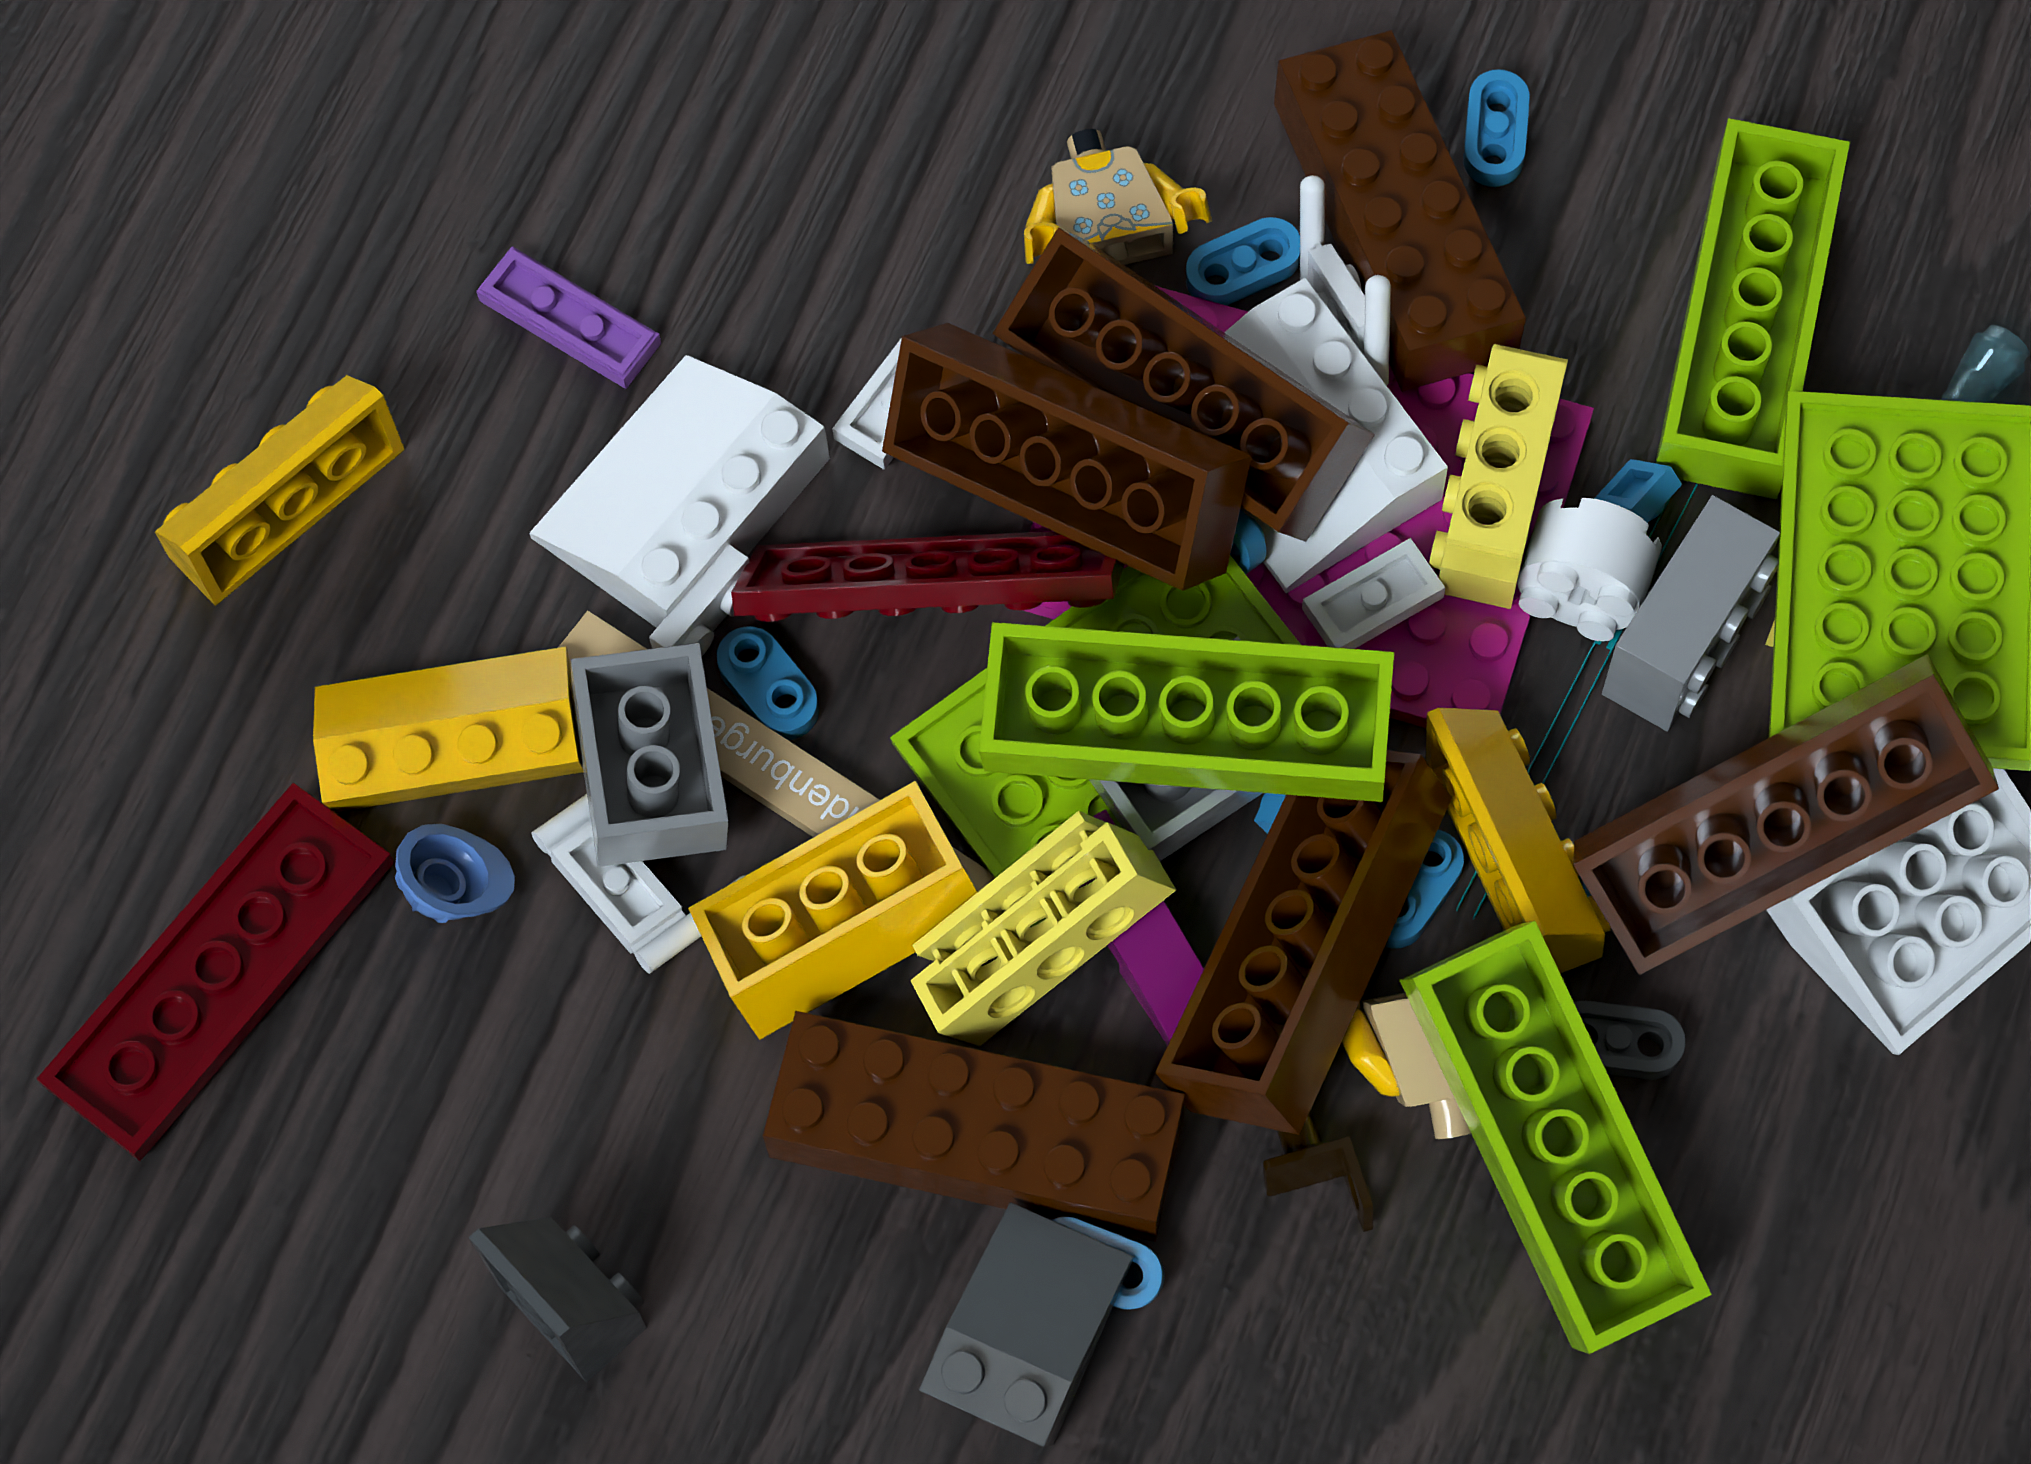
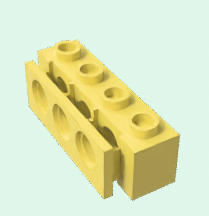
[1429,344,1568,609]
[910,811,1176,1046]

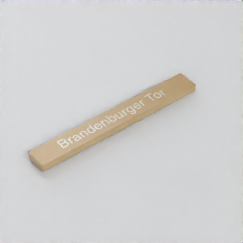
[558,610,994,892]

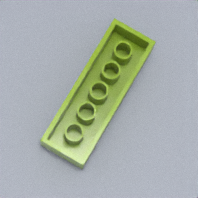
[1656,118,1850,499]
[979,622,1394,802]
[1399,921,1712,1354]

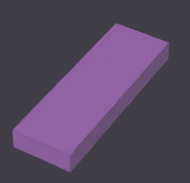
[476,246,661,389]

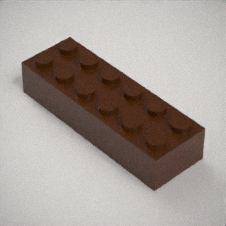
[1274,30,1526,392]
[992,227,1375,542]
[882,323,1252,591]
[1573,654,1999,975]
[1155,750,1452,1135]
[763,1011,1185,1242]

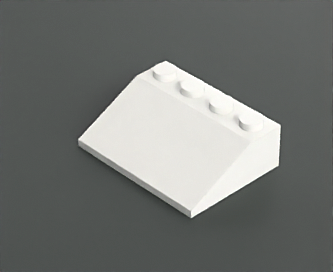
[1224,278,1448,593]
[529,355,830,628]
[1766,768,2031,1055]

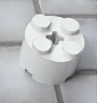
[1517,498,1662,641]

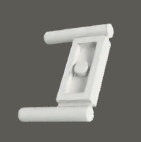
[1300,175,1391,386]
[531,794,746,974]

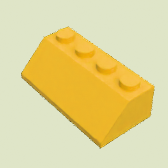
[155,375,405,606]
[313,646,584,813]
[1426,708,1610,974]
[688,781,977,1040]

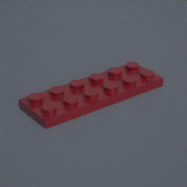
[731,531,1125,622]
[36,783,395,1161]

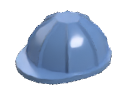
[395,824,515,923]

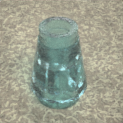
[1942,325,2030,403]

